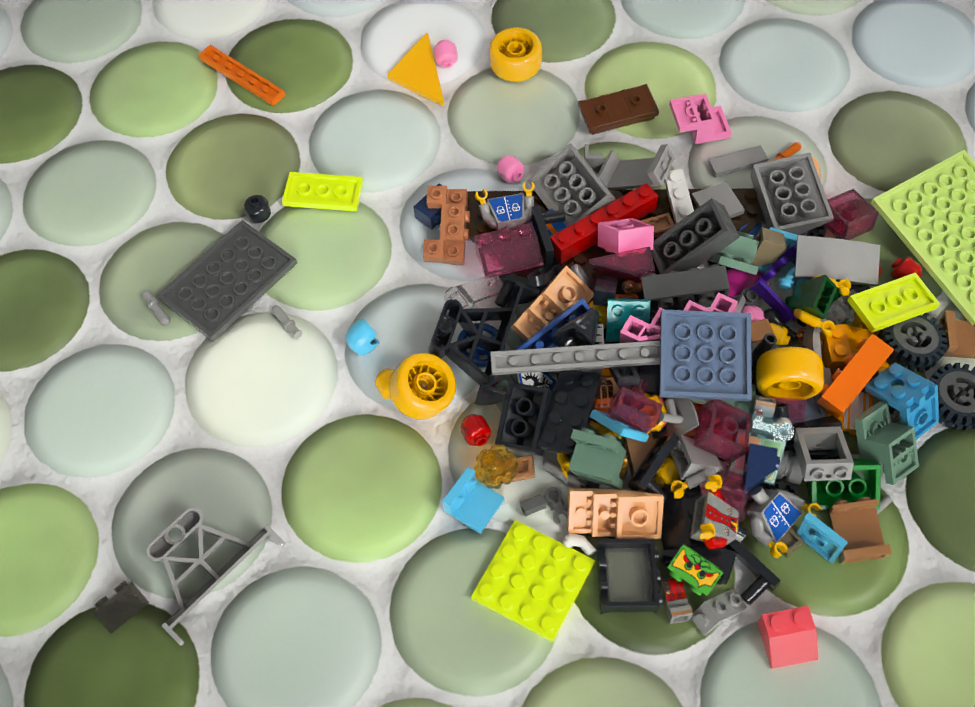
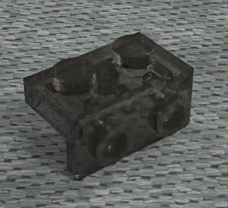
[93,580,149,634]

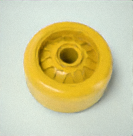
[489,27,542,82]
[756,347,824,401]
[389,353,456,420]

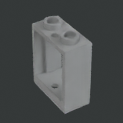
[794,427,854,481]

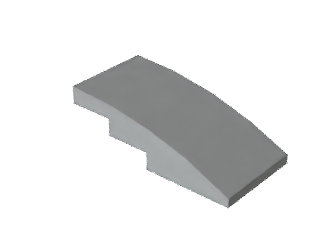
[794,235,880,286]

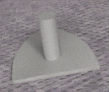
[658,398,699,437]

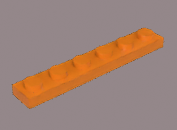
[198,45,286,106]

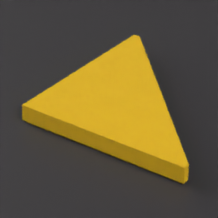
[387,33,444,106]

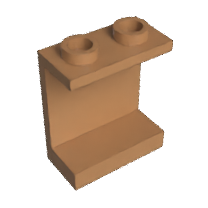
[939,310,975,359]
[828,497,892,564]

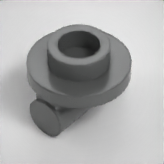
[741,287,761,306]

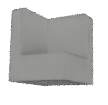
[584,144,604,173]

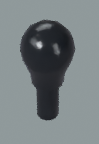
[763,308,797,340]

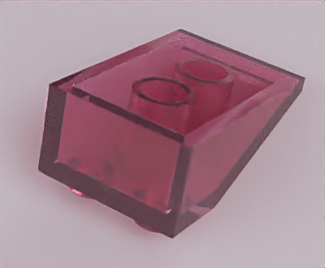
[589,247,655,283]

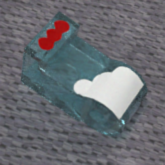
[749,409,794,441]

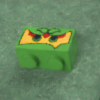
[667,543,723,596]

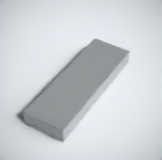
[708,145,768,177]

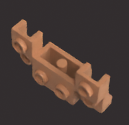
[423,186,470,265]

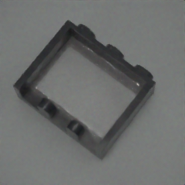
[596,539,663,614]

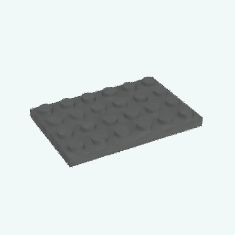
[157,220,297,342]

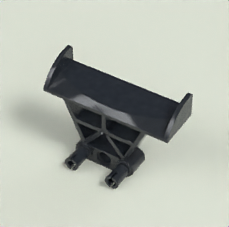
[428,281,539,405]

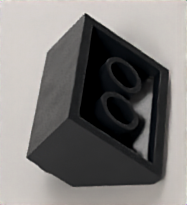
[494,382,553,456]
[661,481,705,550]

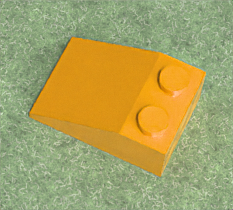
[820,324,889,374]

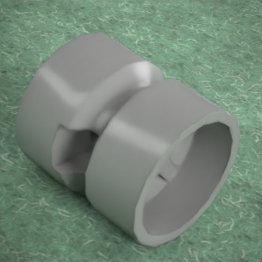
[776,451,803,485]

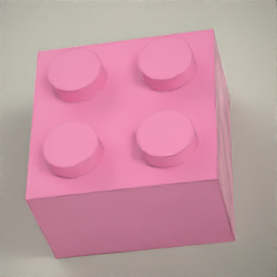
[598,218,654,257]

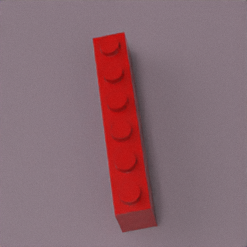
[550,183,658,264]

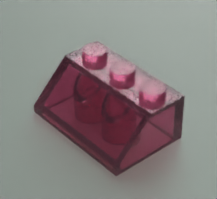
[474,223,543,279]

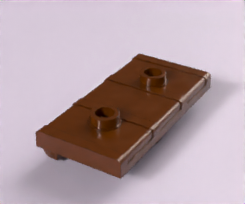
[578,84,659,135]

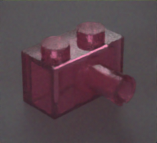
[607,380,663,433]
[720,471,752,524]

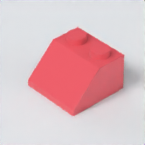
[757,606,818,669]

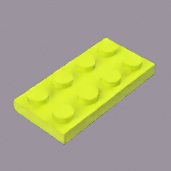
[282,172,364,211]
[847,273,940,333]

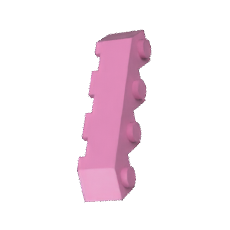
[619,292,738,343]

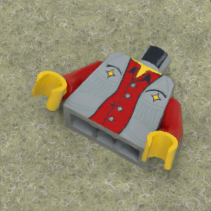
[690,475,746,550]

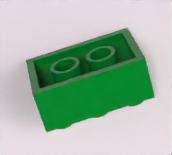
[806,459,881,510]

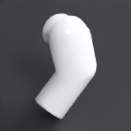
[562,533,596,557]

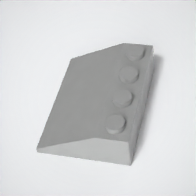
[527,143,617,227]
[751,152,834,235]

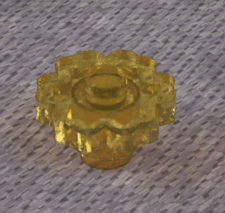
[473,444,519,489]

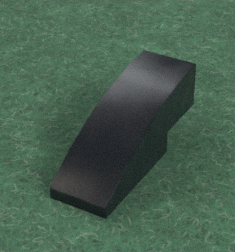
[593,274,619,306]

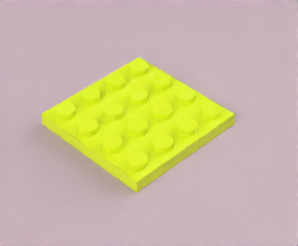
[471,520,595,642]

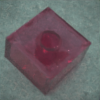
[825,189,879,240]
[694,399,752,463]

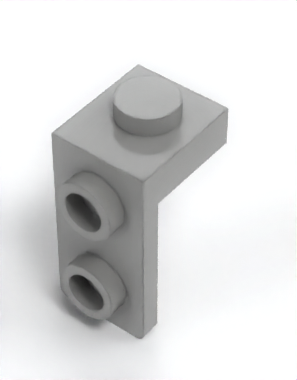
[691,589,747,636]

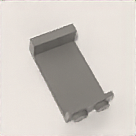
[598,144,675,190]

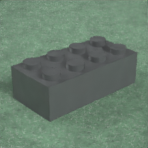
[650,198,740,274]
[641,265,730,312]

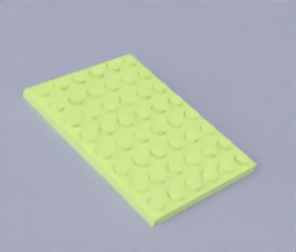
[871,150,975,326]

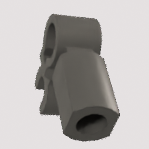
[520,487,568,525]

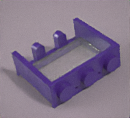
[749,244,812,322]

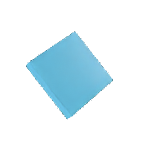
[589,409,649,442]
[796,512,848,563]

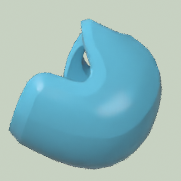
[345,318,379,356]

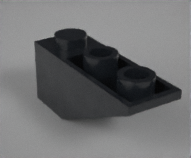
[660,546,737,585]

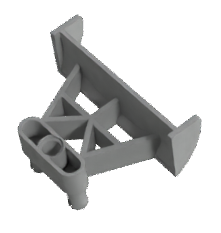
[146,508,286,646]

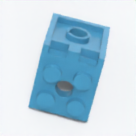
[865,363,939,440]

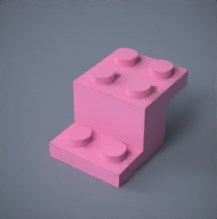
[669,94,732,144]

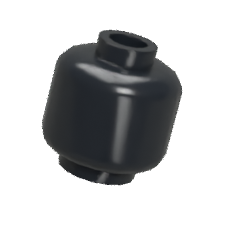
[244,195,271,223]

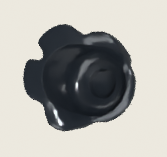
[551,308,599,347]

